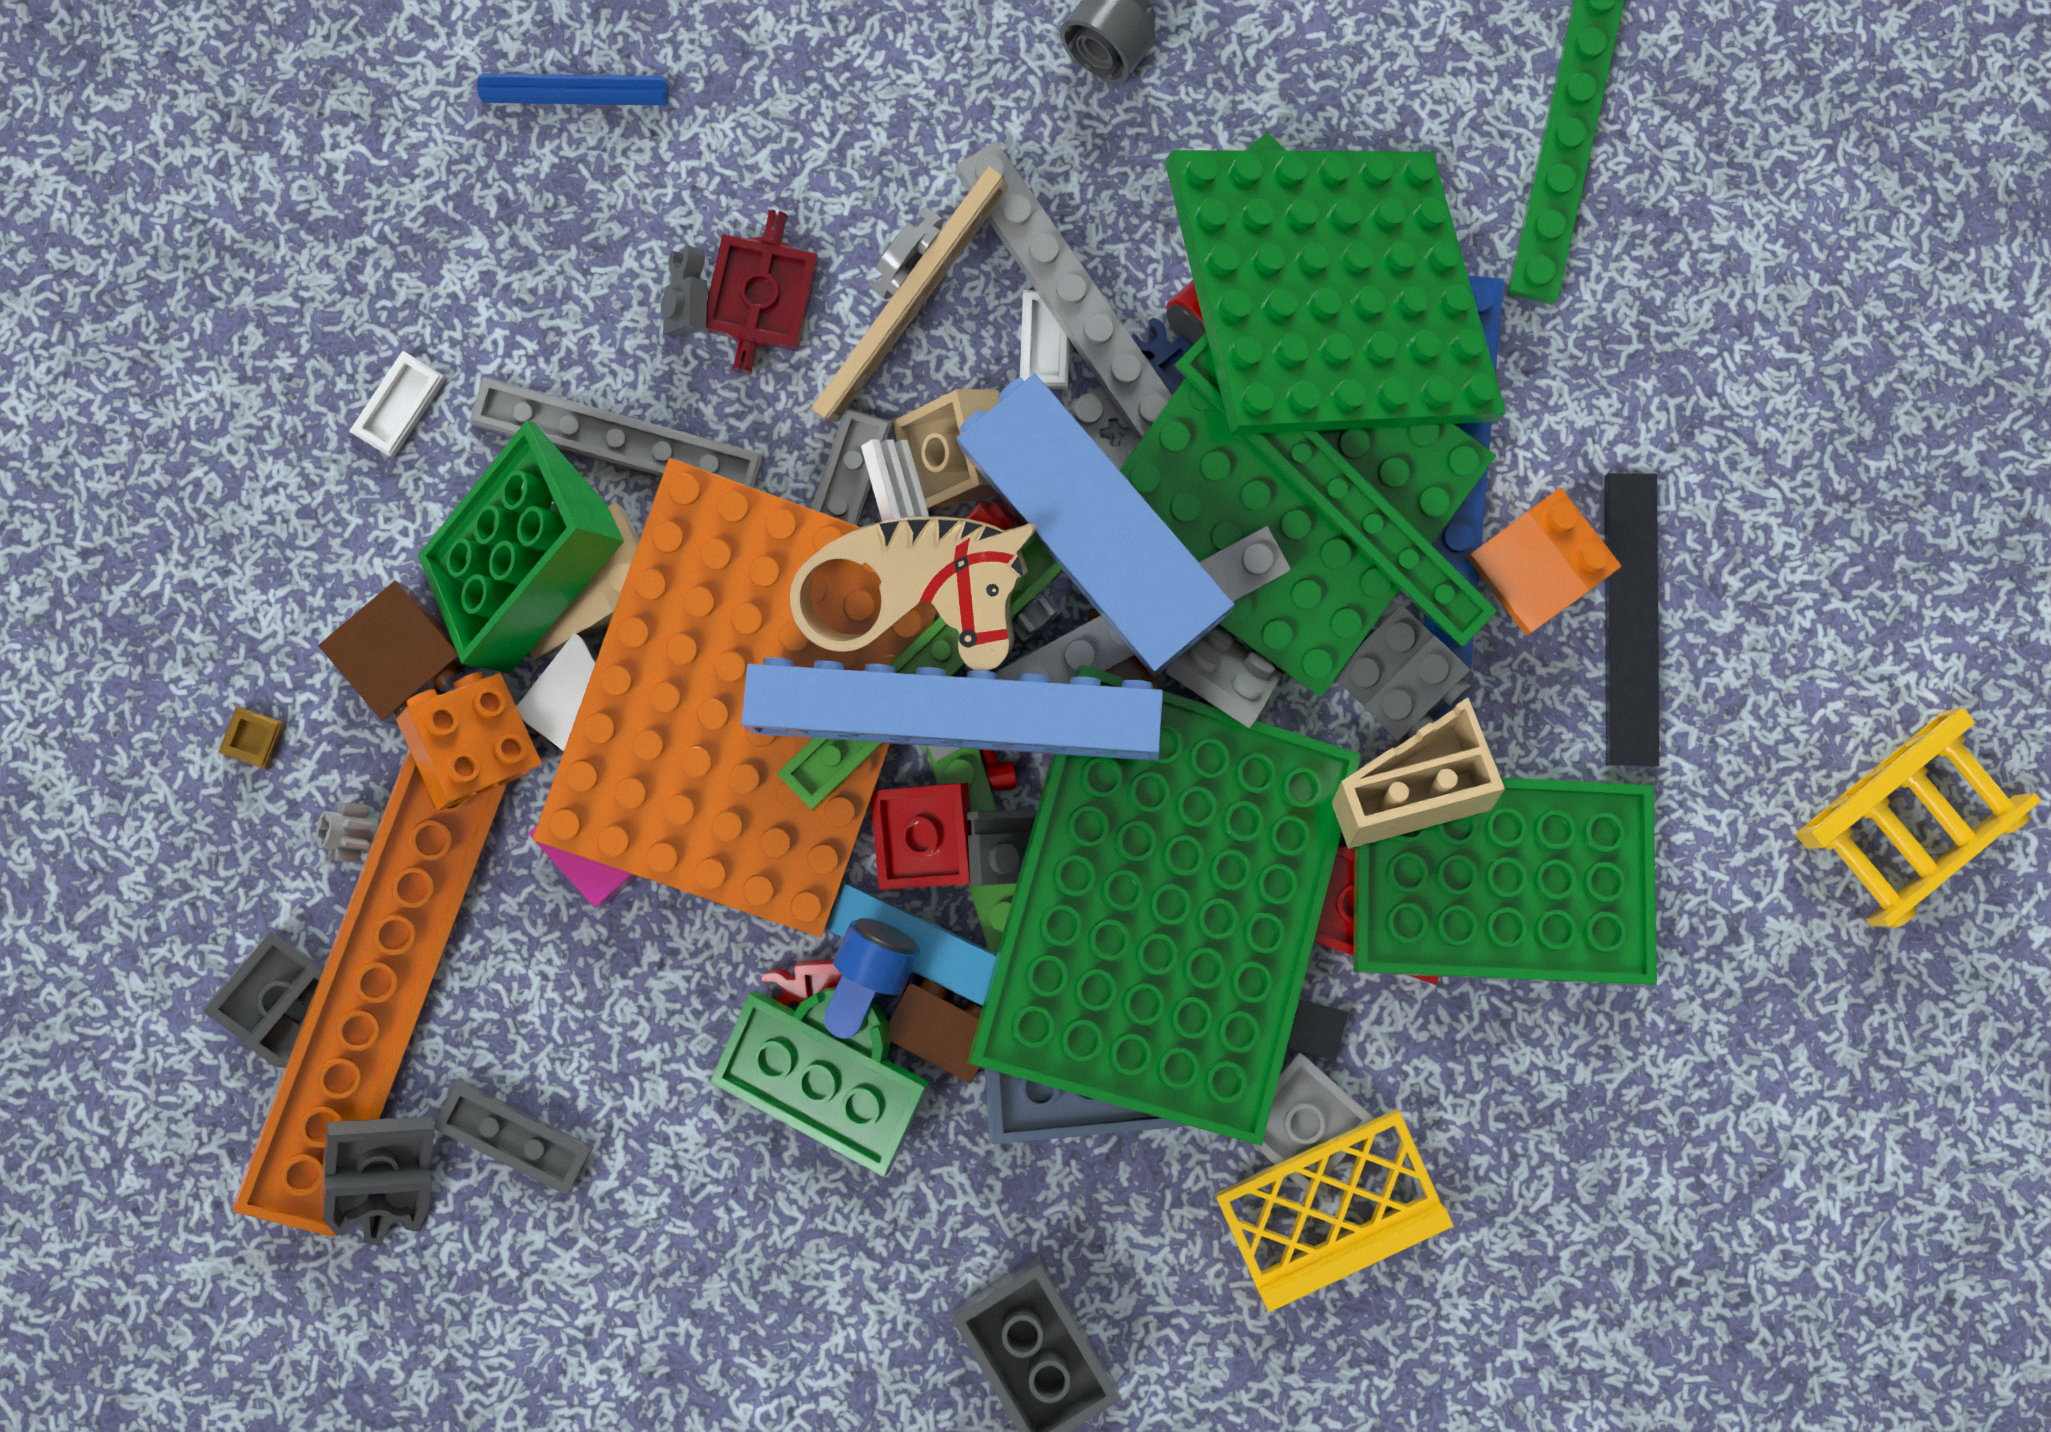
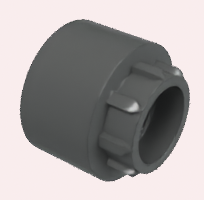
[1060,0,1156,84]

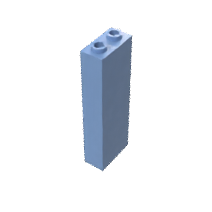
[956,373,1235,678]

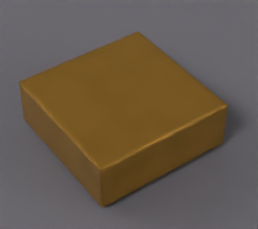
[218,706,286,770]

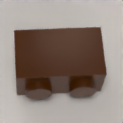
[888,977,982,1084]

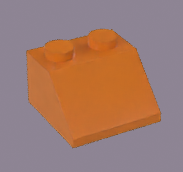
[1466,487,1622,636]

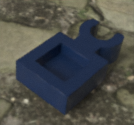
[1131,318,1192,395]

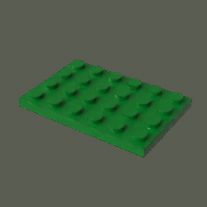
[1353,777,1657,986]

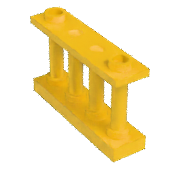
[1795,707,2042,928]

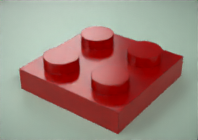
[870,782,972,890]

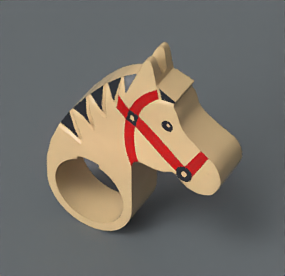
[790,517,1037,671]

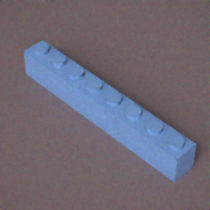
[741,657,1163,761]

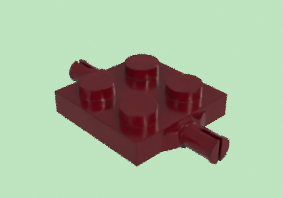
[703,210,819,375]

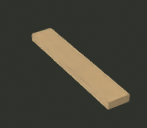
[811,166,1008,422]

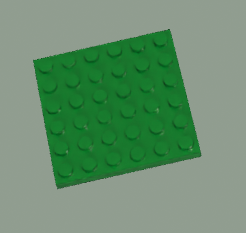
[1165,150,1506,435]
[1119,378,1496,697]

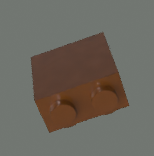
[318,580,466,725]

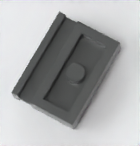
[966,810,1037,886]

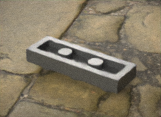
[434,1081,594,1195]

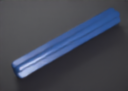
[477,73,669,106]

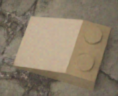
[529,502,640,662]

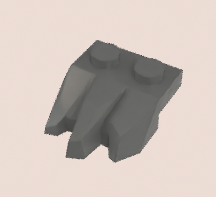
[203,929,323,1068]
[323,1116,435,1247]

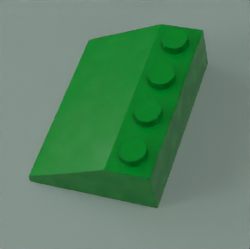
[418,420,624,674]

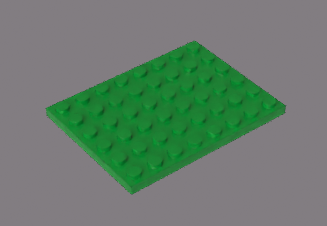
[967,665,1361,1146]

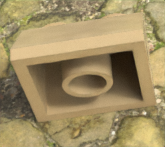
[892,389,1001,511]

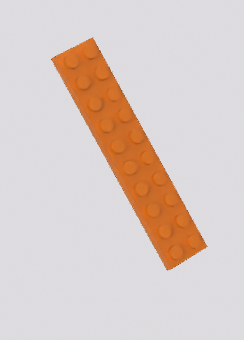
[232,748,507,1237]

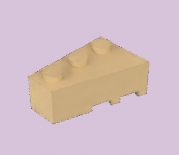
[1332,698,1505,849]

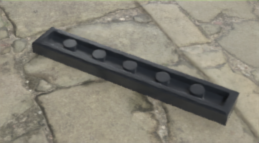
[1604,473,1660,767]

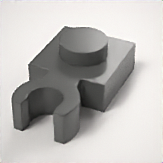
[661,245,707,337]

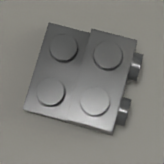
[1335,604,1474,744]

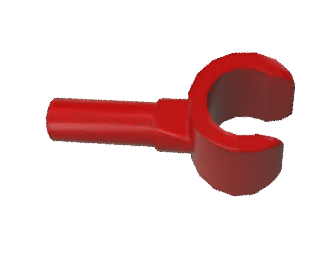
[981,749,1016,791]

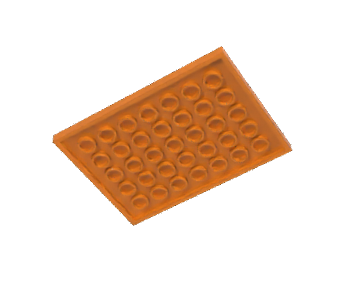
[532,457,937,938]

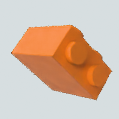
[396,672,542,811]

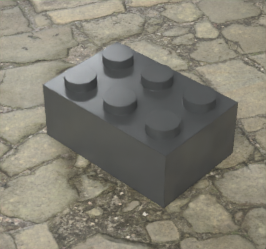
[951,1254,1121,1432]

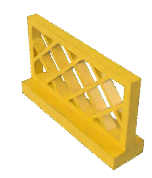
[1214,1109,1454,1312]

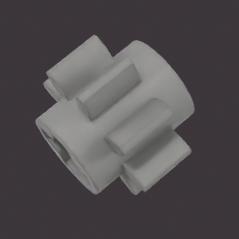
[316,802,379,863]

